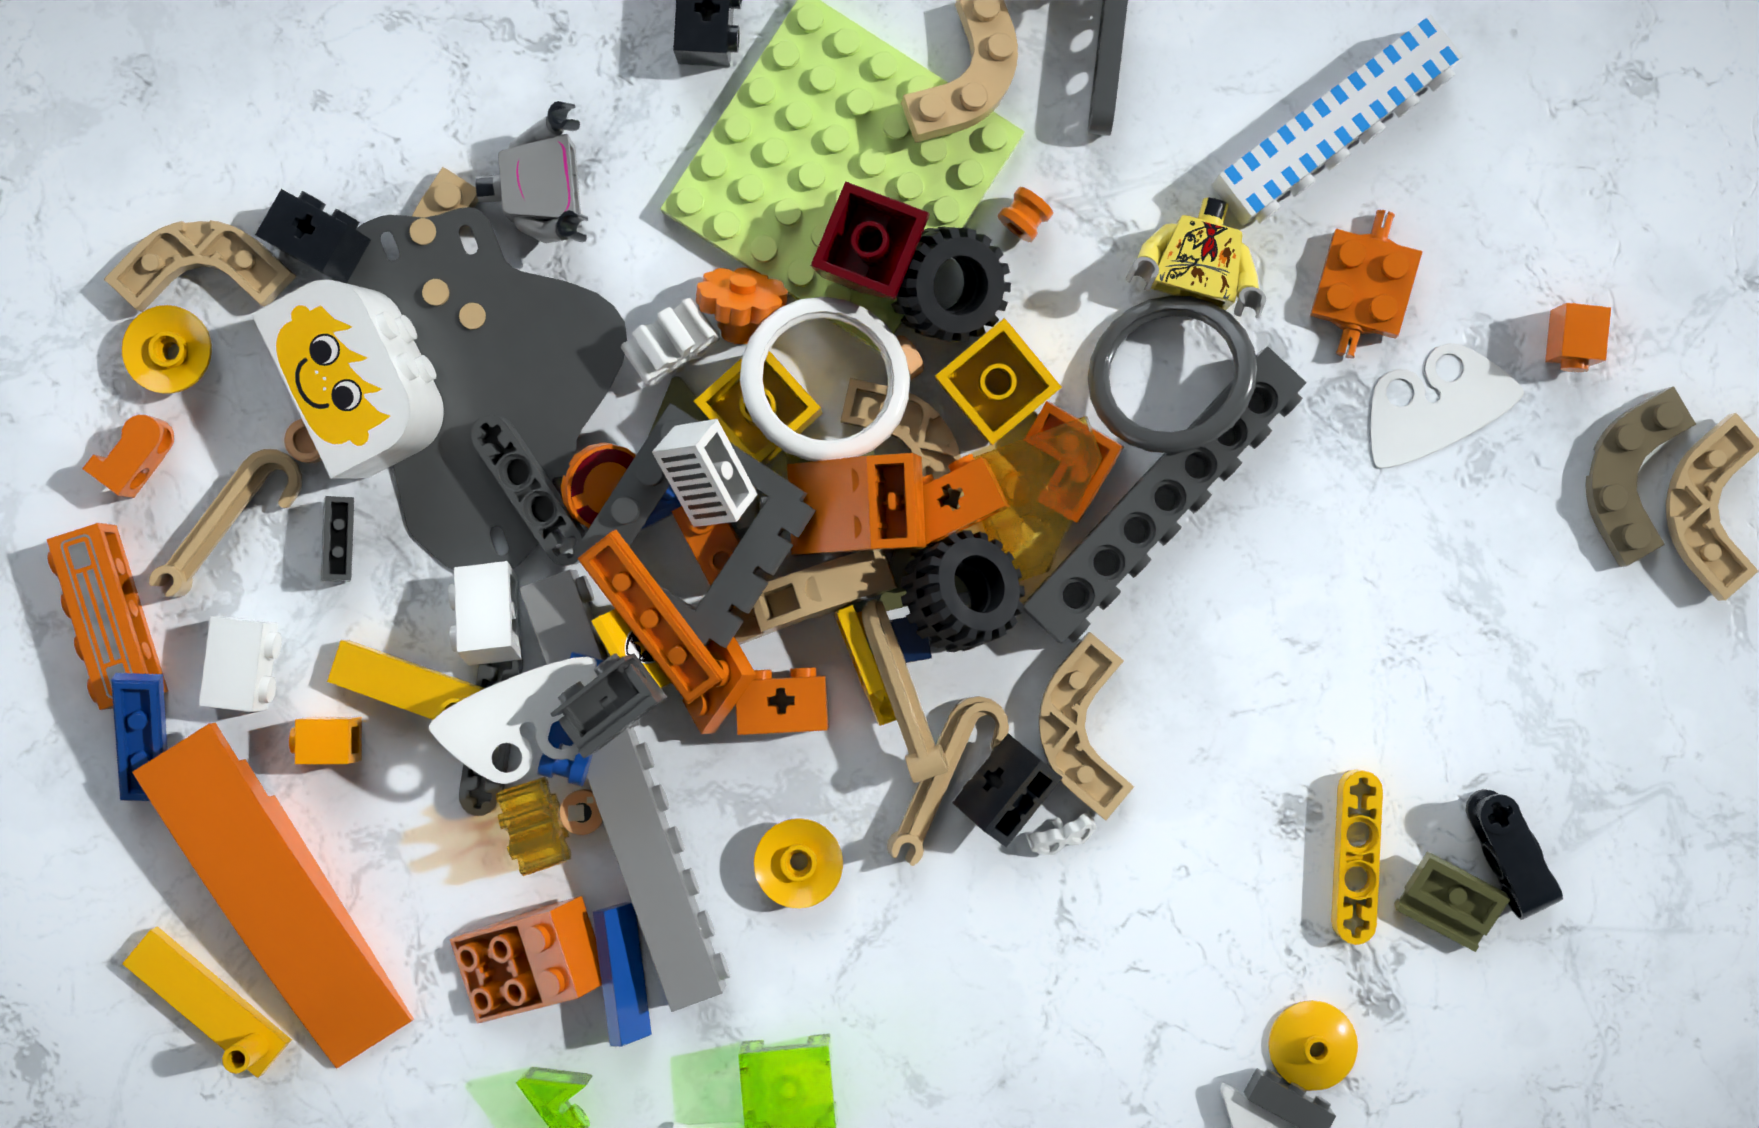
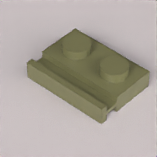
[1394,851,1510,952]

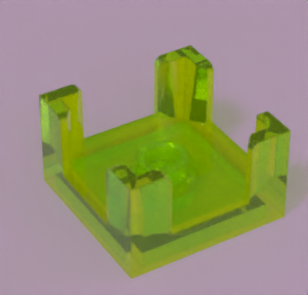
[738,1033,838,1128]

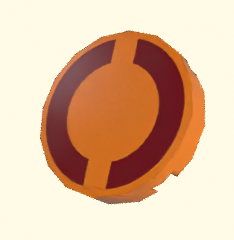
[561,442,636,529]

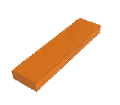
[577,530,727,705]

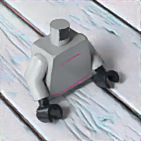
[475,101,588,243]

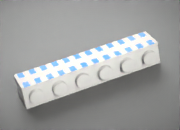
[1211,14,1463,226]

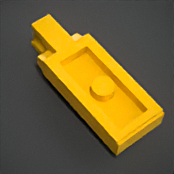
[833,605,897,726]

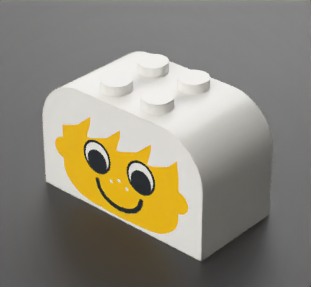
[251,280,444,479]

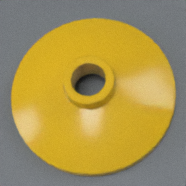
[122,305,212,394]
[754,818,843,908]
[1268,1000,1358,1091]

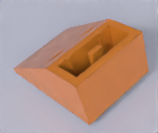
[787,453,926,555]
[449,896,602,1024]

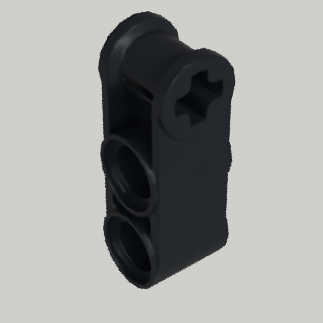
[1465,789,1563,920]

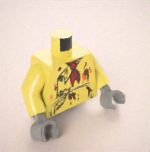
[1126,197,1266,318]

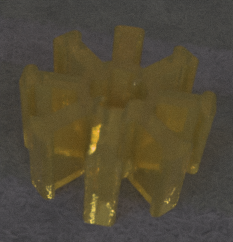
[496,776,571,876]

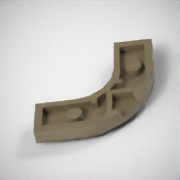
[1585,386,1696,567]

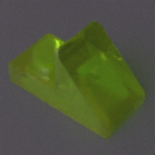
[516,1066,592,1128]

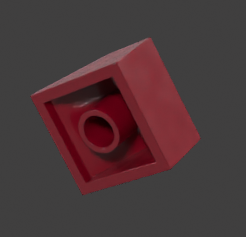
[810,181,930,300]

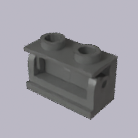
[550,653,667,758]

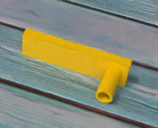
[327,640,485,720]
[122,926,292,1078]

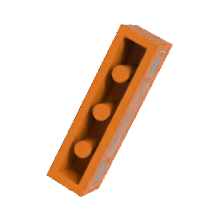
[46,523,169,710]

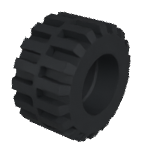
[891,227,1011,342]
[901,530,1025,652]

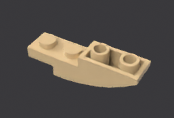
[731,550,898,645]

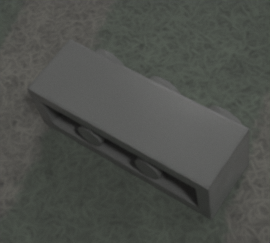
[321,496,354,582]
[1244,1068,1336,1128]

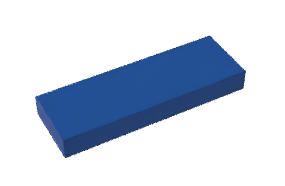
[111,673,168,801]
[593,902,652,1047]

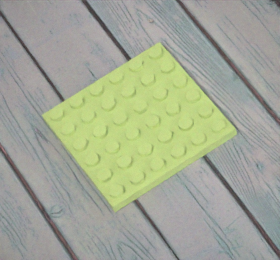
[660,0,1025,354]

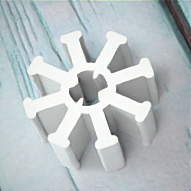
[621,298,720,386]

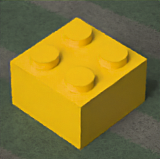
[934,317,1062,445]
[694,351,823,465]

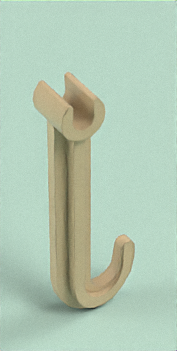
[149,449,302,597]
[862,599,949,783]
[887,696,1009,866]

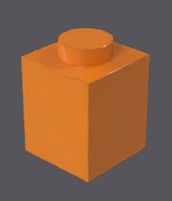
[1545,303,1611,372]

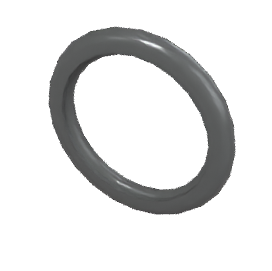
[1087,295,1258,453]

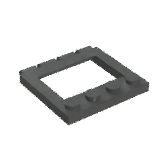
[572,403,816,648]

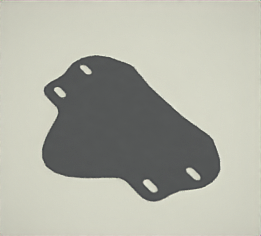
[331,207,627,570]

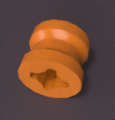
[997,187,1054,242]

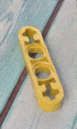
[1331,769,1383,945]

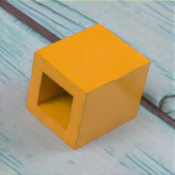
[289,717,362,764]

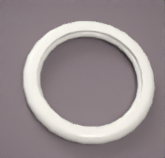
[740,297,910,461]

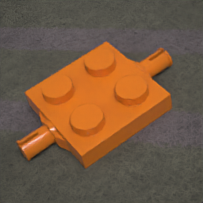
[1310,210,1423,358]

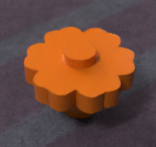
[696,267,788,344]

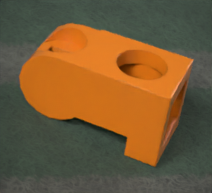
[82,415,174,498]

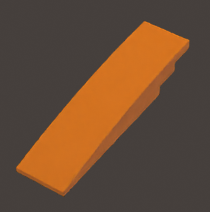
[132,722,414,1069]

